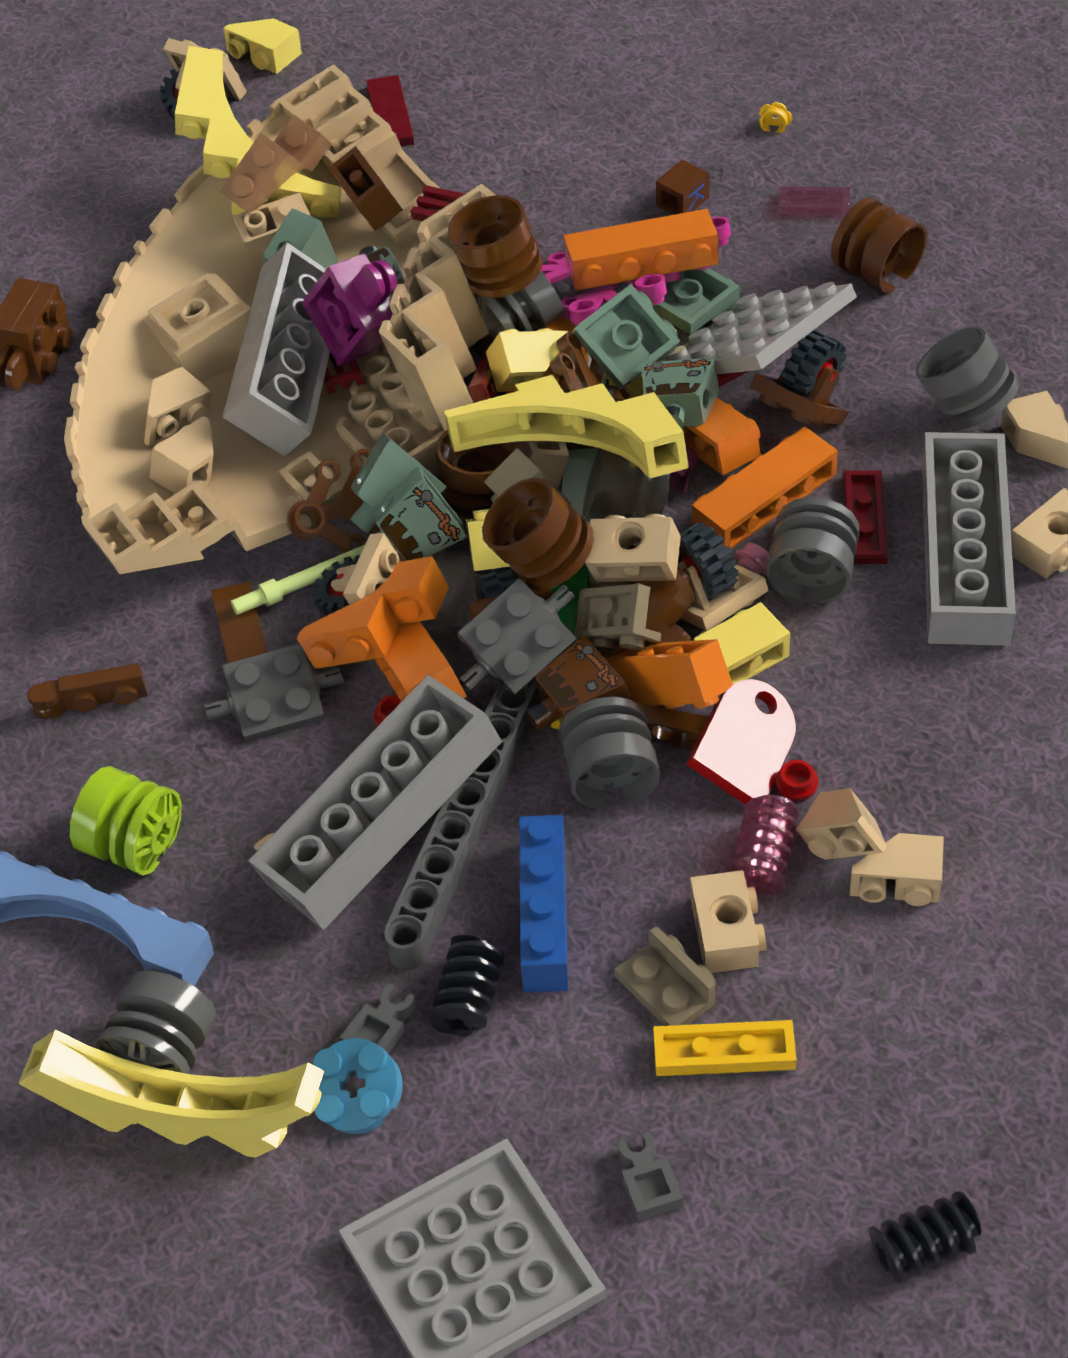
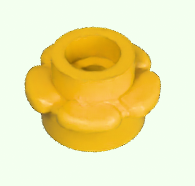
[759,102,792,133]

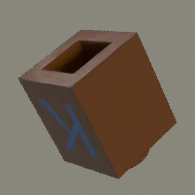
[656,159,710,215]

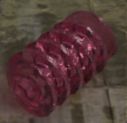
[731,795,799,895]

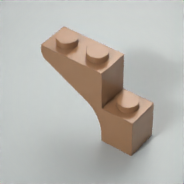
[219,114,332,214]

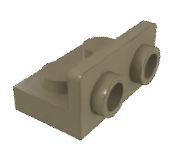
[574,583,661,652]
[614,926,716,1026]

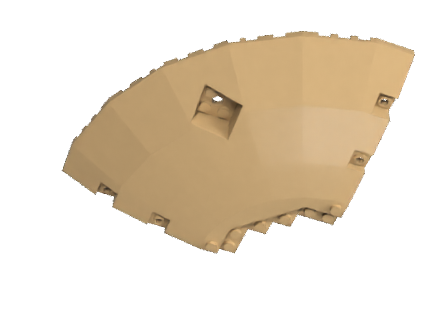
[64,65,495,574]

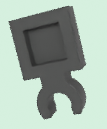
[339,983,416,1054]
[618,1131,683,1221]

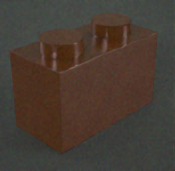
[328,146,403,232]

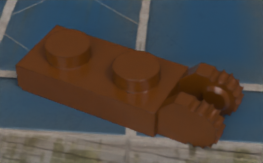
[27,663,148,720]

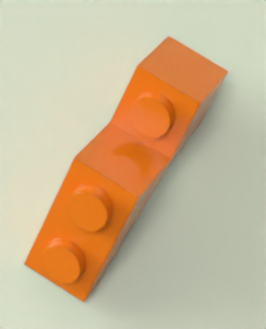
[297,556,449,669]

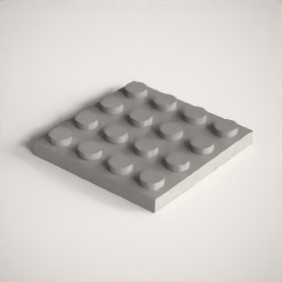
[664,282,857,374]
[339,1138,607,1358]

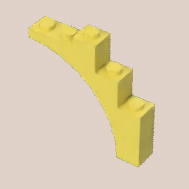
[175,46,342,218]
[444,375,689,478]
[18,1030,324,1158]

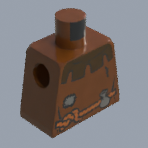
[525,636,632,732]

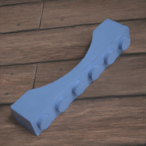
[0,851,214,986]

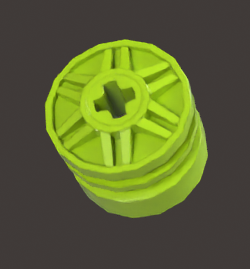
[70,766,182,876]

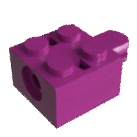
[302,253,397,366]

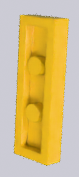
[653,1020,797,1076]

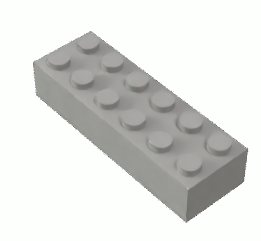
[223,243,330,457]
[922,432,1016,646]
[248,675,502,930]

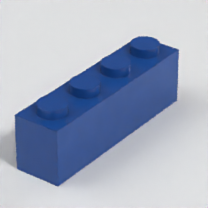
[519,815,569,992]

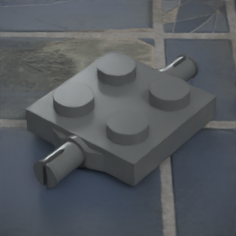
[457,578,577,697]
[203,644,344,742]

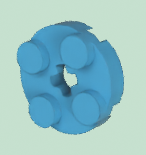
[313,1038,402,1134]

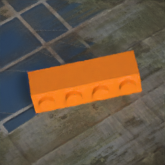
[563,209,719,291]
[692,426,838,549]

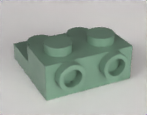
[653,268,740,335]
[572,284,680,390]

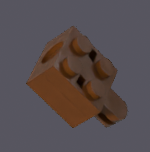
[0,277,73,391]

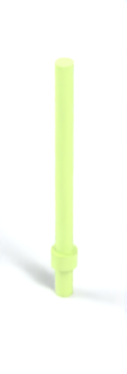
[231,544,365,615]

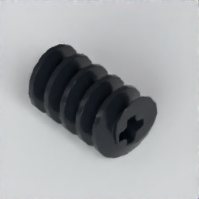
[429,935,505,1037]
[869,1191,982,1284]

